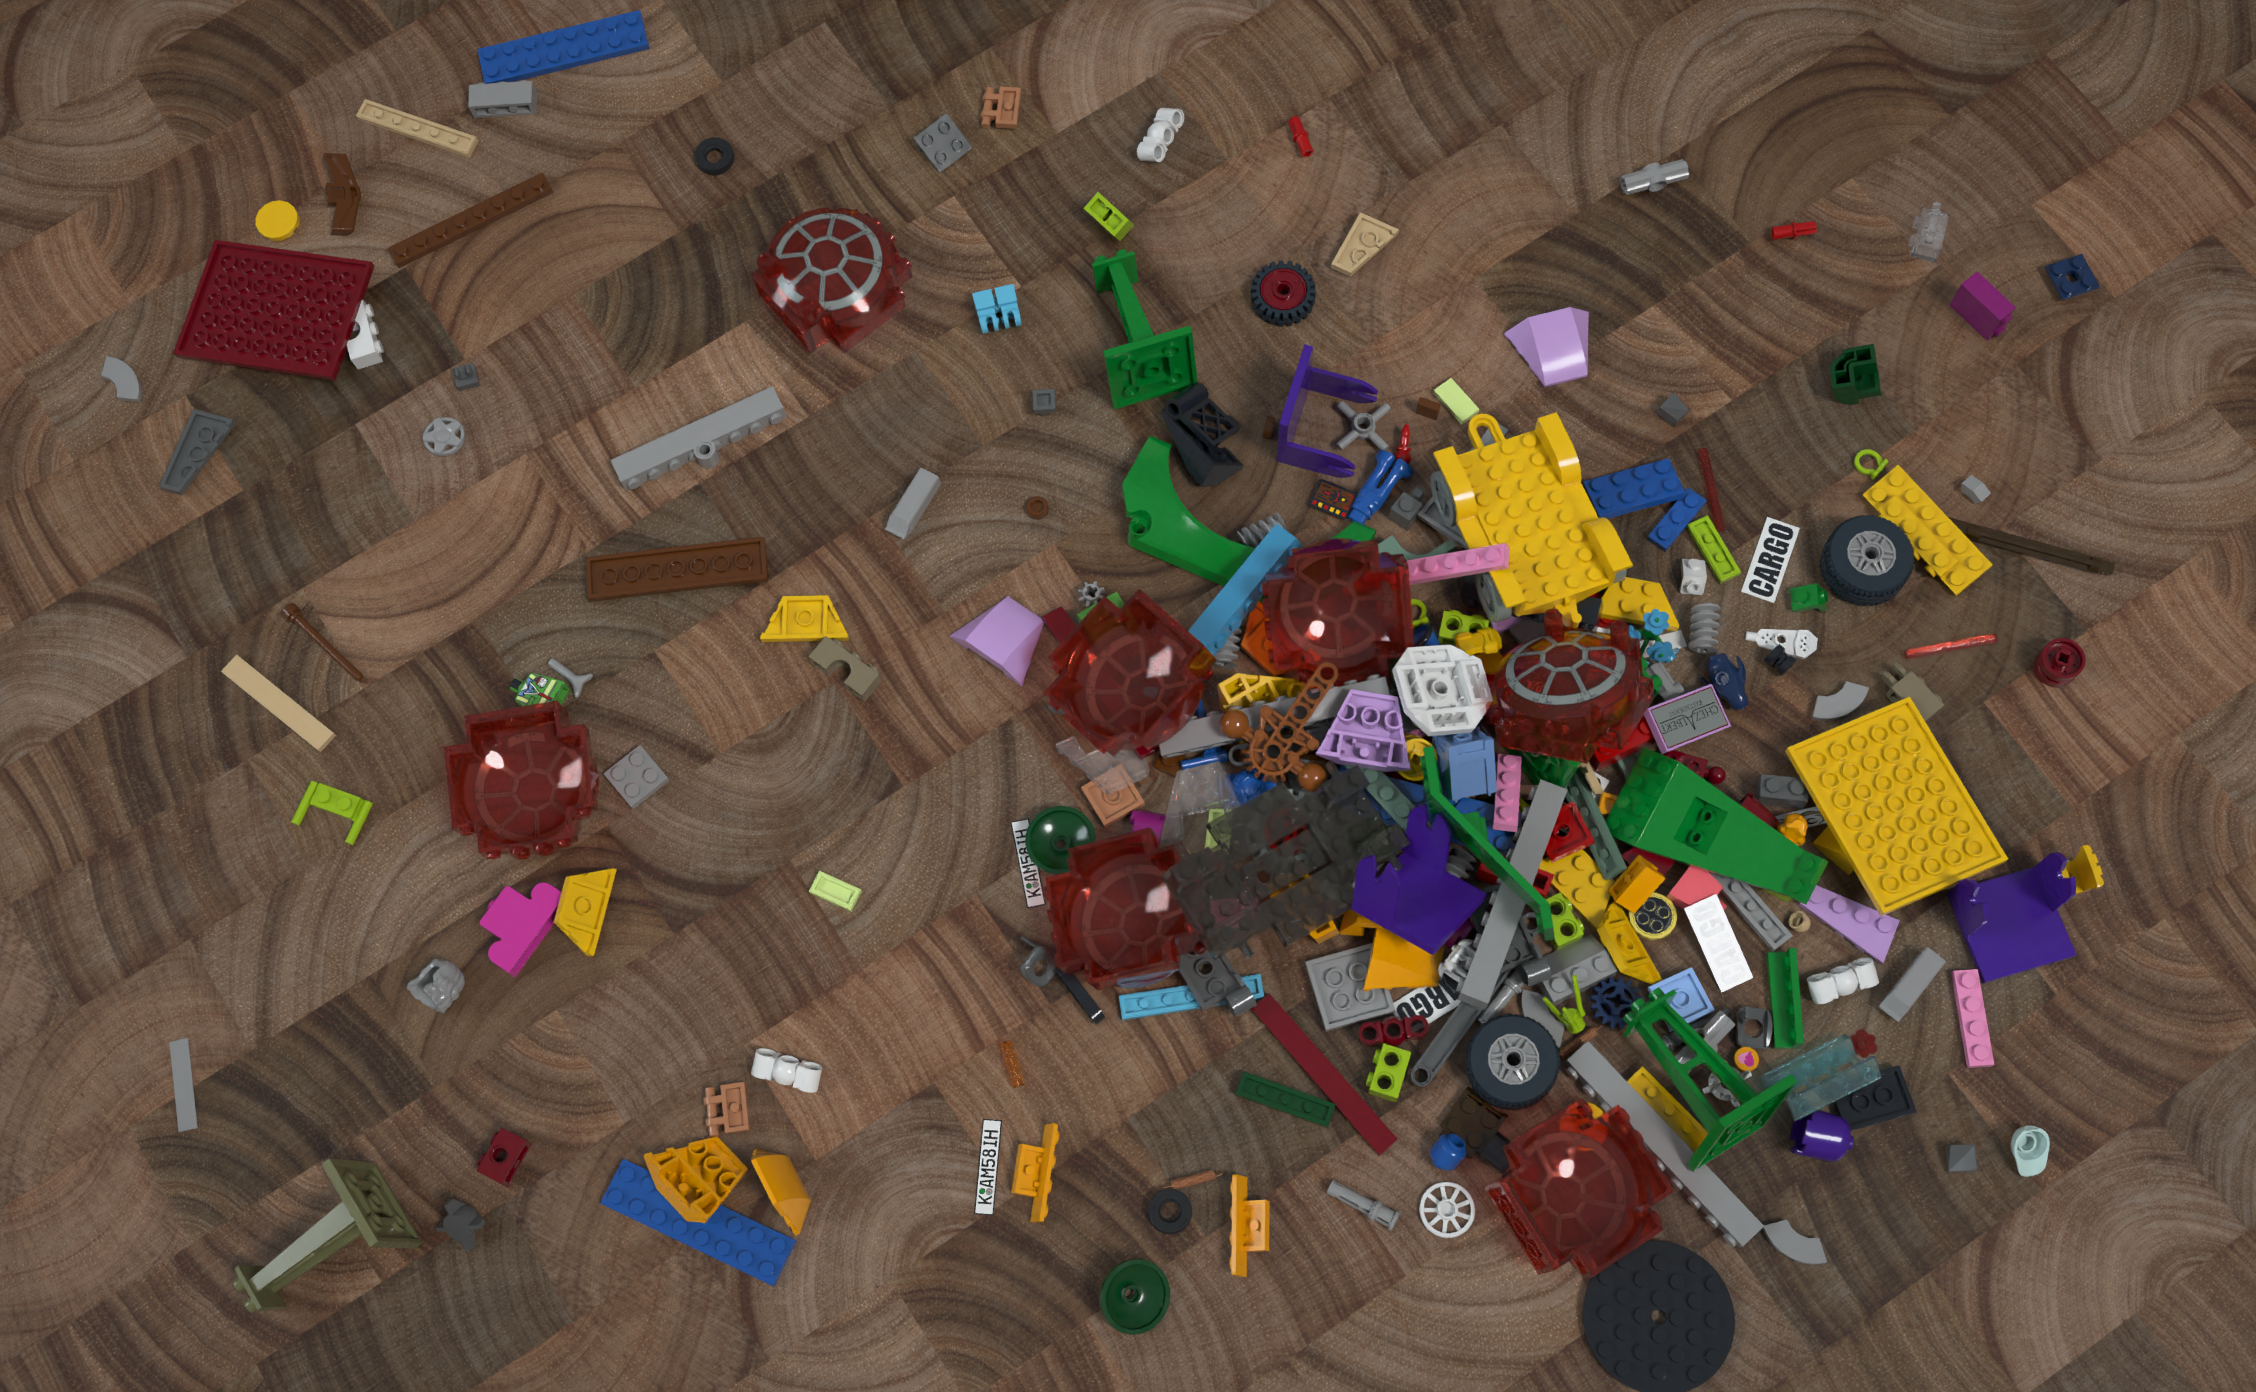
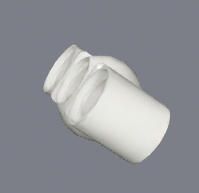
[1137,108,1184,162]
[1807,957,1879,1004]
[751,1048,823,1093]

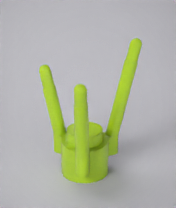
[1542,975,1585,1034]

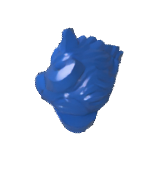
[1225,768,1277,808]

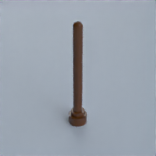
[281,603,363,681]

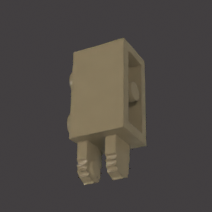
[1880,662,1944,722]

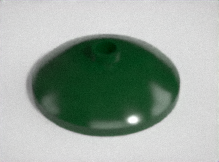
[1025,806,1096,875]
[1099,1258,1170,1335]

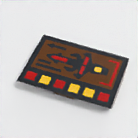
[1309,479,1358,520]

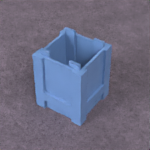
[1432,725,1497,803]

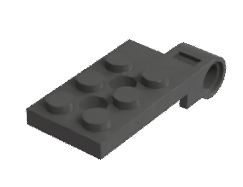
[1469,884,1551,987]
[1161,918,1257,1017]

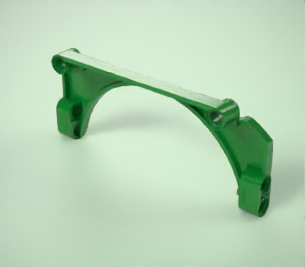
[1122,436,1376,619]

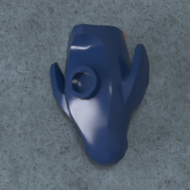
[1700,653,1748,711]

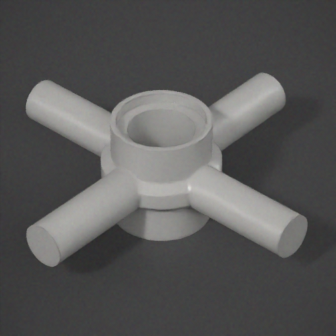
[1336,401,1391,451]

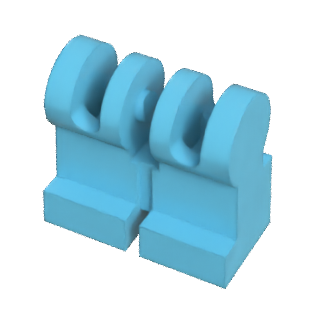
[972,284,1022,334]

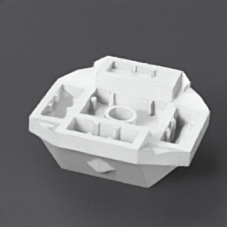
[1392,645,1493,736]

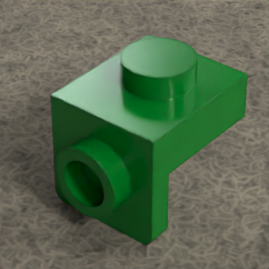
[1790,583,1828,613]

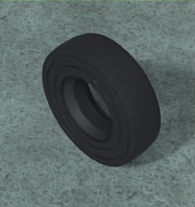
[695,137,734,175]
[1148,1189,1192,1234]

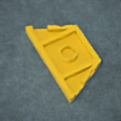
[1601,577,1679,631]
[760,595,849,642]
[1539,849,1615,931]
[554,868,617,957]
[1597,901,1663,985]

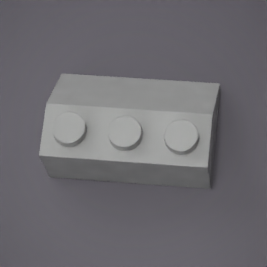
[1537,934,1618,1006]

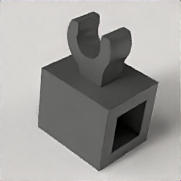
[1389,485,1425,531]

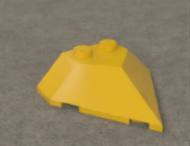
[1217,673,1314,744]

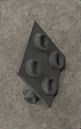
[913,113,972,173]

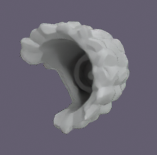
[407,959,465,1013]

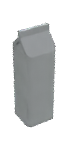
[885,468,941,539]
[1878,947,1946,1022]

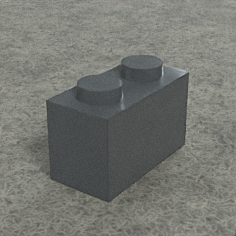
[1755,774,1808,809]

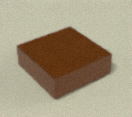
[1416,397,1441,421]

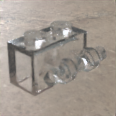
[1907,202,1949,262]

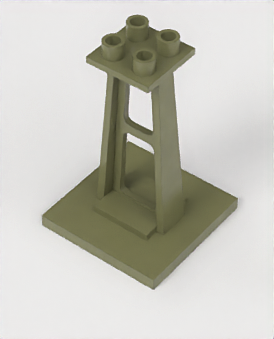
[232,1158,423,1313]

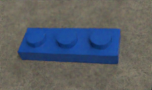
[1647,487,1707,552]

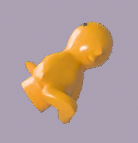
[1777,813,1808,846]

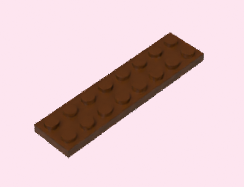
[586,537,768,602]

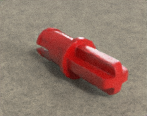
[1288,116,1314,158]
[1771,221,1817,240]

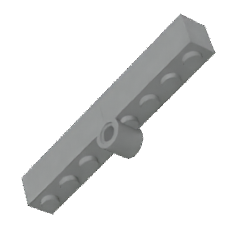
[611,386,787,491]

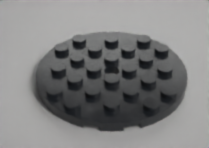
[1582,1241,1735,1392]

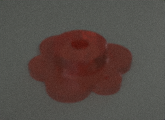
[1849,1029,1877,1058]

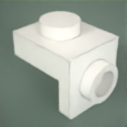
[1680,559,1707,595]

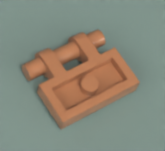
[980,86,1021,129]
[703,1082,751,1137]

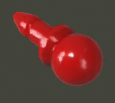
[1394,424,1411,465]

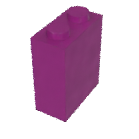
[1949,271,2016,341]

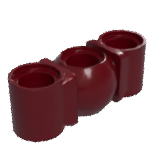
[1358,1015,1429,1047]

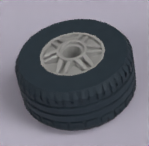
[1820,515,1915,606]
[1465,1014,1560,1110]

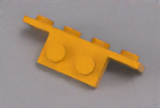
[1011,1123,1059,1223]
[1229,1174,1270,1277]

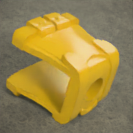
[2061,845,2104,894]

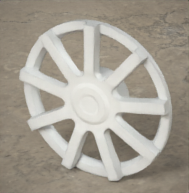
[1419,1182,1475,1238]

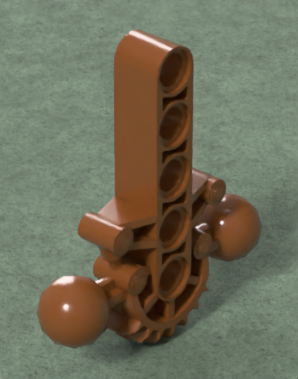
[1219,662,1338,792]

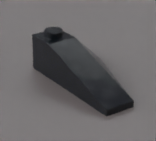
[1161,409,1244,487]

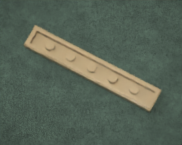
[356,99,479,158]
[221,655,336,753]

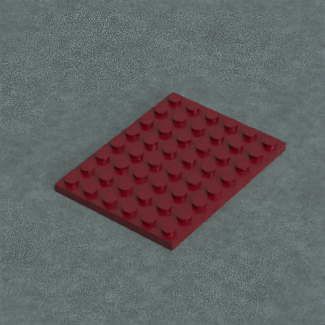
[173,240,375,381]

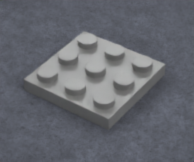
[1305,943,1396,1032]

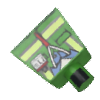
[510,673,570,727]

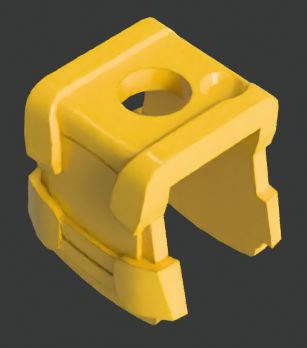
[1455,627,1505,675]

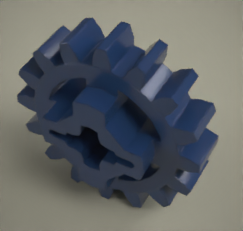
[1589,977,1643,1030]

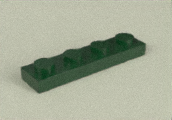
[1235,1071,1336,1128]

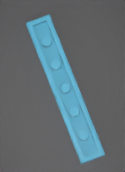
[1119,974,1264,1020]

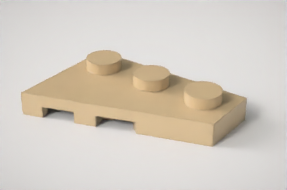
[1331,212,1399,277]

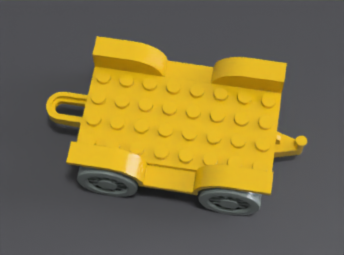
[1430,412,1633,631]

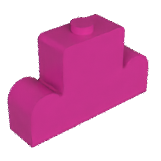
[480,883,562,978]

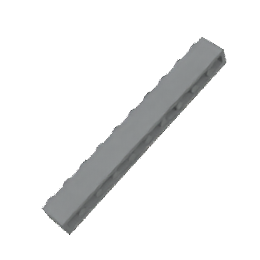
[1156,675,1390,759]
[1456,780,1567,1010]
[1564,1041,1764,1249]

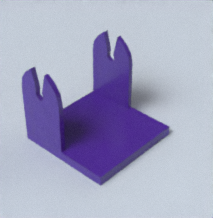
[1277,344,1378,478]
[1352,804,1487,955]
[1947,852,2076,984]

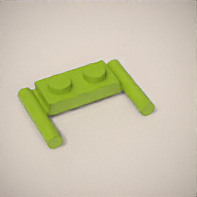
[291,781,373,846]

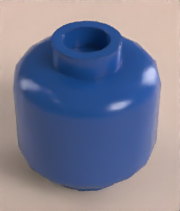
[1430,1134,1467,1171]

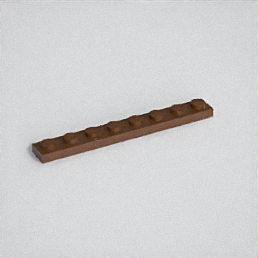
[388,172,553,268]

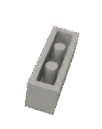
[468,80,537,118]

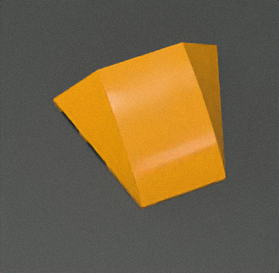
[1363,928,1445,991]
[644,1136,748,1223]
[751,1148,811,1236]

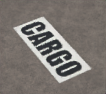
[1741,517,1800,603]
[1685,894,1753,992]
[1393,960,1468,1032]

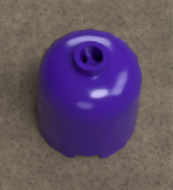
[1790,1105,1854,1162]

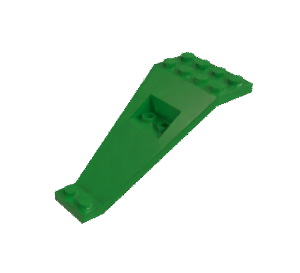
[1420,746,1555,941]
[1605,747,1828,905]

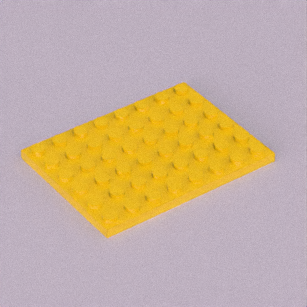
[1785,697,2008,916]

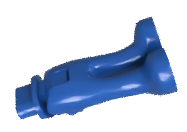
[1348,450,1414,524]

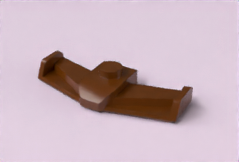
[323,153,361,236]

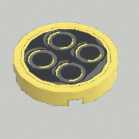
[1628,892,1677,941]

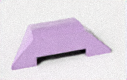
[1504,307,1589,387]
[949,596,1044,687]
[1316,689,1411,772]

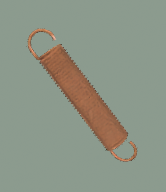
[1558,1026,1602,1060]
[1162,1169,1224,1190]

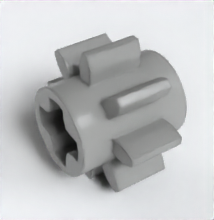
[1078,581,1105,609]

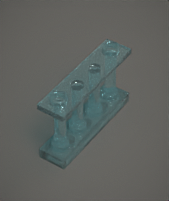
[1760,1034,1882,1121]

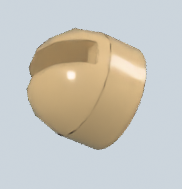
[1789,911,1811,932]

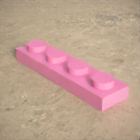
[1493,754,1522,832]
[1951,969,1994,1068]

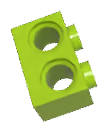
[1084,192,1134,241]
[1438,610,1489,647]
[1533,892,1584,951]
[1366,1043,1411,1102]

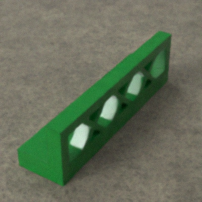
[1766,948,1804,1049]

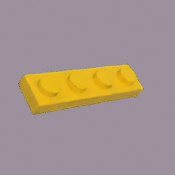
[1627,1066,1708,1153]

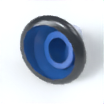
[1405,622,1440,650]

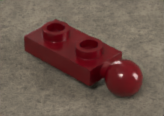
[1660,750,1726,785]

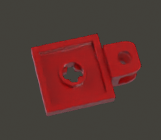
[1543,801,1595,863]

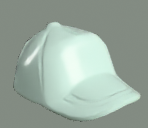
[2011,1125,2050,1177]

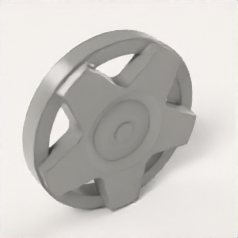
[423,417,465,457]

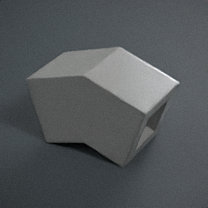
[1961,475,1991,504]

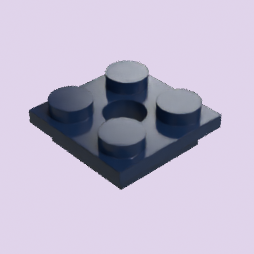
[2045,254,2100,301]

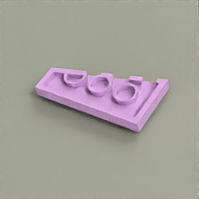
[1799,885,1900,965]

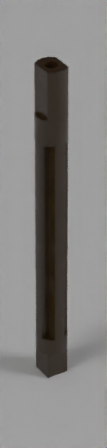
[1948,517,2115,576]

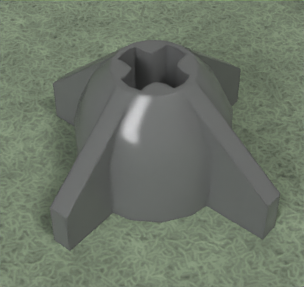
[435,1199,485,1252]

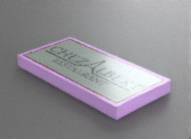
[1643,684,1731,754]

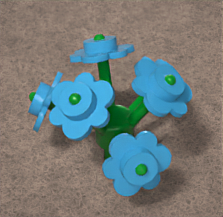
[1615,609,1679,666]

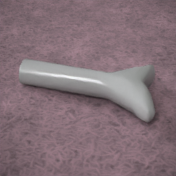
[548,658,593,698]

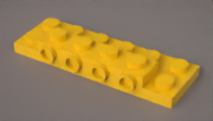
[1863,465,1993,596]

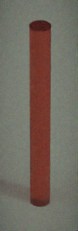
[1699,448,1726,534]
[1904,633,1998,659]

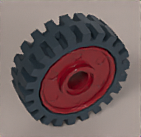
[1251,260,1316,327]

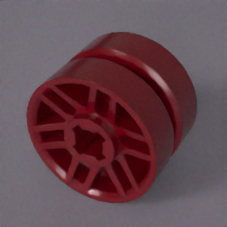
[2034,638,2086,688]

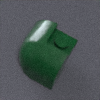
[1830,344,1881,405]

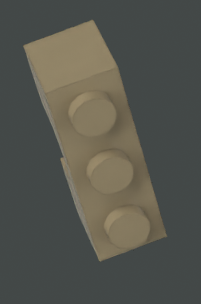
[809,636,882,702]

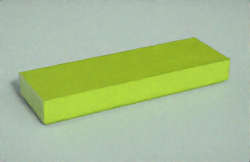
[1687,515,1741,584]

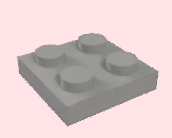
[603,745,670,809]

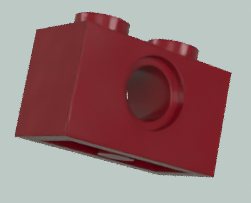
[476,1127,532,1188]

